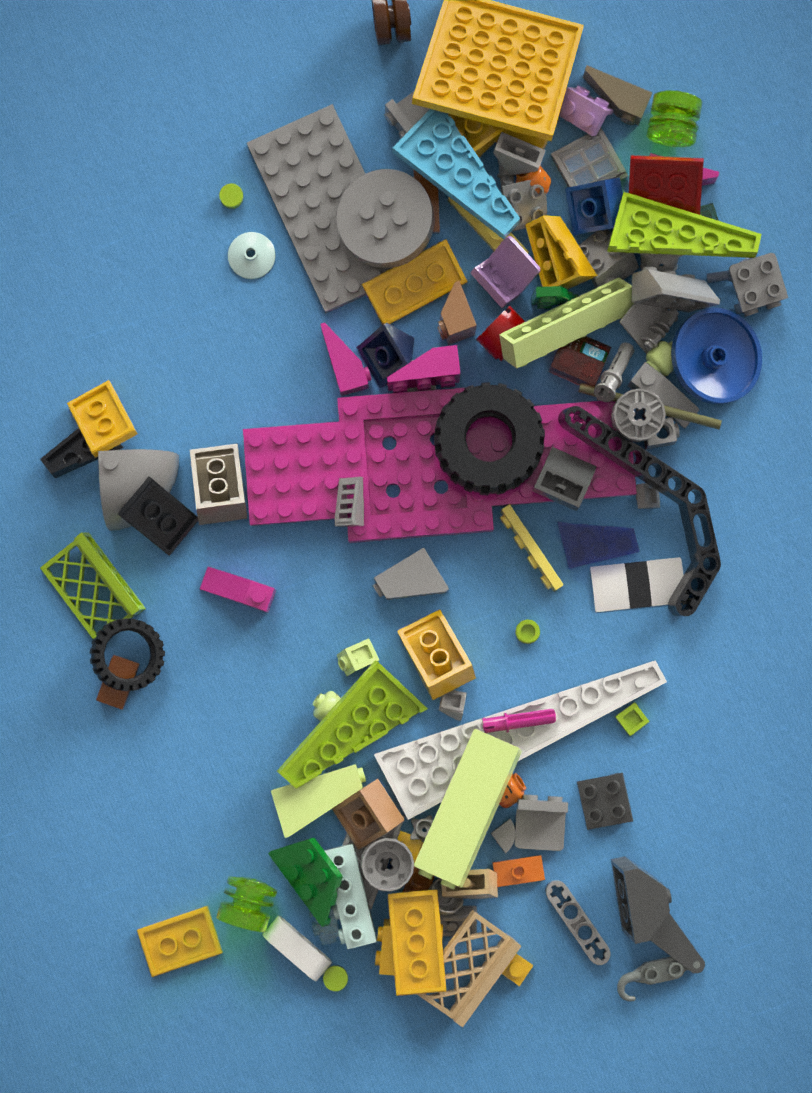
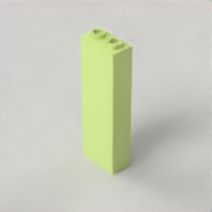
[414,729,522,890]

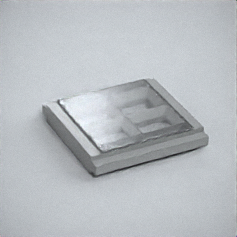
[551,128,628,187]

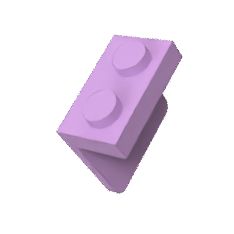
[470,236,540,308]

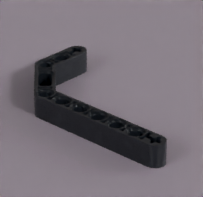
[558,406,721,616]

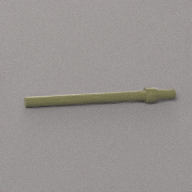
[578,383,722,430]

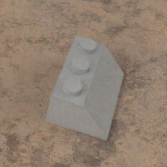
[632,267,720,313]

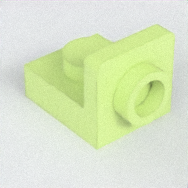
[337,638,379,676]

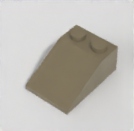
[190,444,247,525]

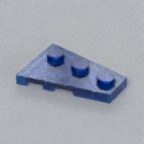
[557,522,640,569]

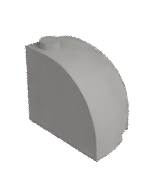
[98,449,179,531]

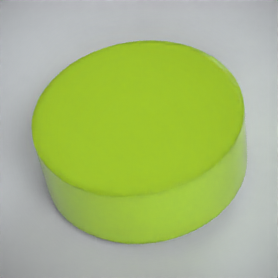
[219,183,244,209]
[515,619,540,644]
[323,965,348,991]

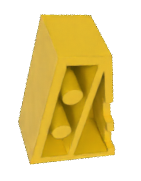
[525,216,598,289]

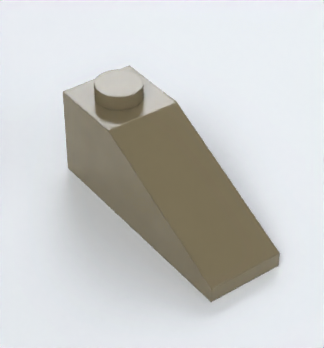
[583,65,652,126]

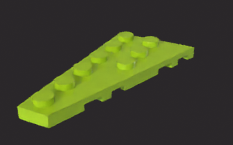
[607,192,762,258]

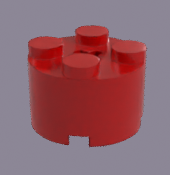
[476,306,526,361]

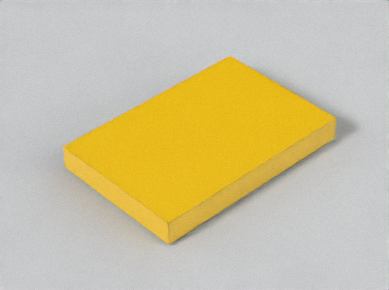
[67,380,138,458]
[137,905,223,977]

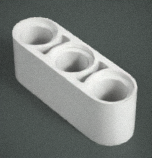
[262,915,332,982]

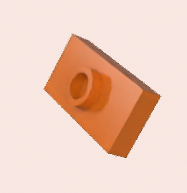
[492,855,545,887]

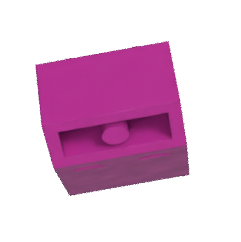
[387,345,461,393]

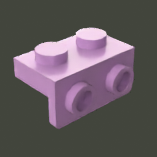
[559,85,614,136]

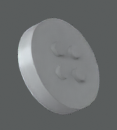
[337,169,435,268]

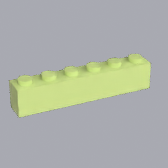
[499,277,634,368]

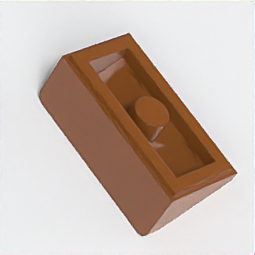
[96,655,140,710]

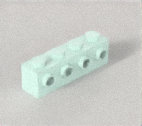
[324,843,377,949]

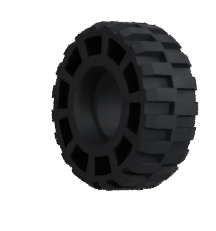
[434,382,545,495]

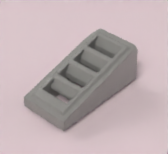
[335,477,364,527]

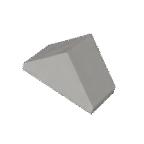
[493,132,546,176]

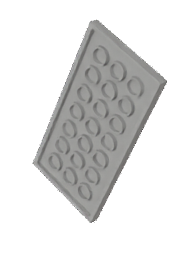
[247,104,390,314]

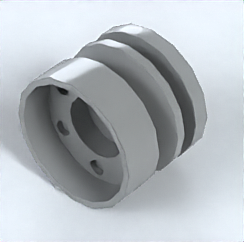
[611,388,666,442]
[360,837,414,891]

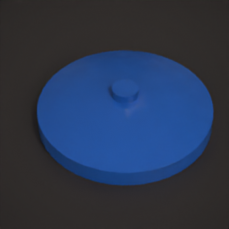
[671,308,762,405]

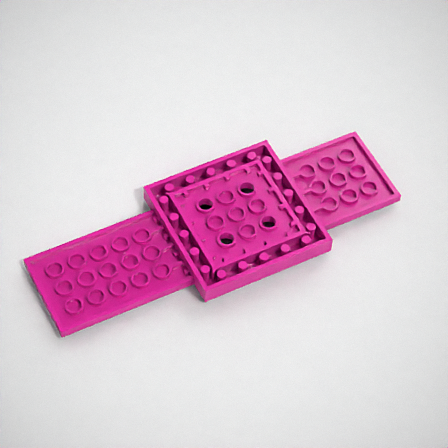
[243,388,637,543]

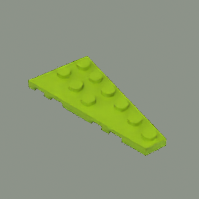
[277,660,428,789]

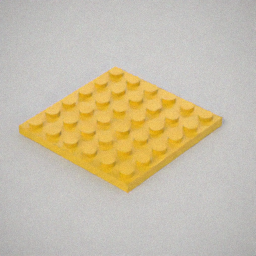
[412,0,584,141]

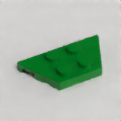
[268,838,343,927]

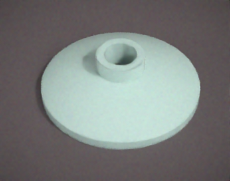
[228,232,275,279]

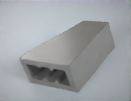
[372,548,449,600]

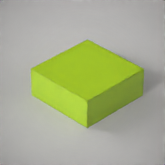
[615,702,650,736]

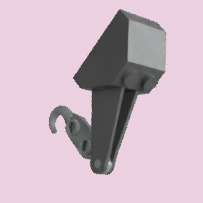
[611,856,705,1001]

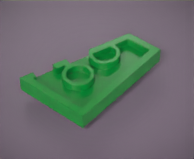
[531,286,579,309]

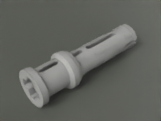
[594,343,635,402]

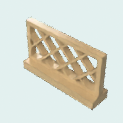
[417,910,521,1027]

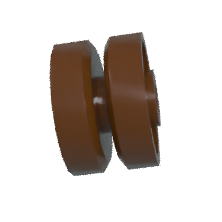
[371,0,411,46]

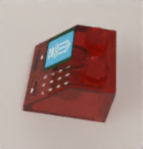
[549,336,611,387]

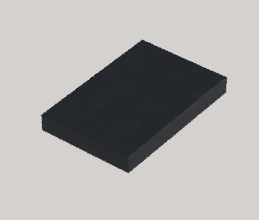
[118,476,198,556]

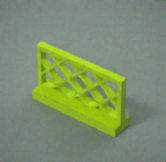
[40,532,146,639]

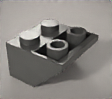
[532,447,597,511]

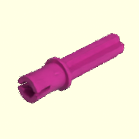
[482,709,556,734]

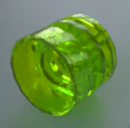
[646,90,703,147]
[216,876,278,932]

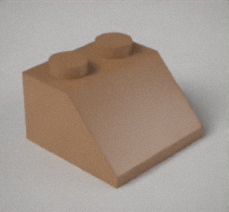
[437,281,477,345]
[332,779,404,850]

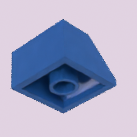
[565,177,623,235]

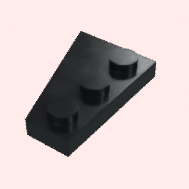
[40,428,124,478]

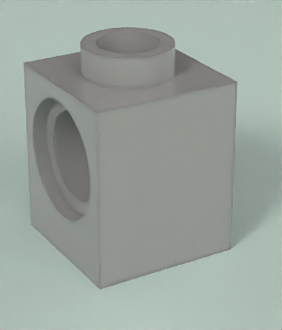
[644,417,680,449]

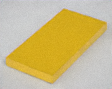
[361,239,468,325]
[388,889,446,996]

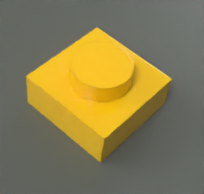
[502,953,533,986]

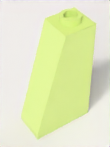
[271,764,366,838]

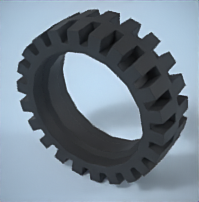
[90,618,165,691]

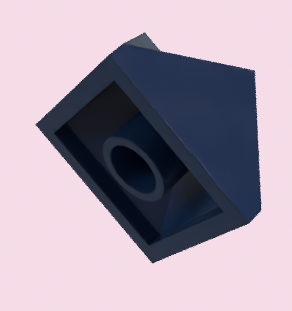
[356,323,414,388]

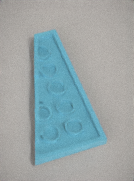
[392,109,520,239]

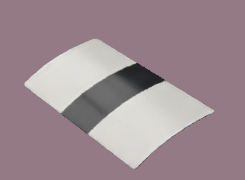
[590,557,684,612]

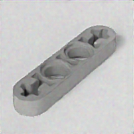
[545,880,611,965]

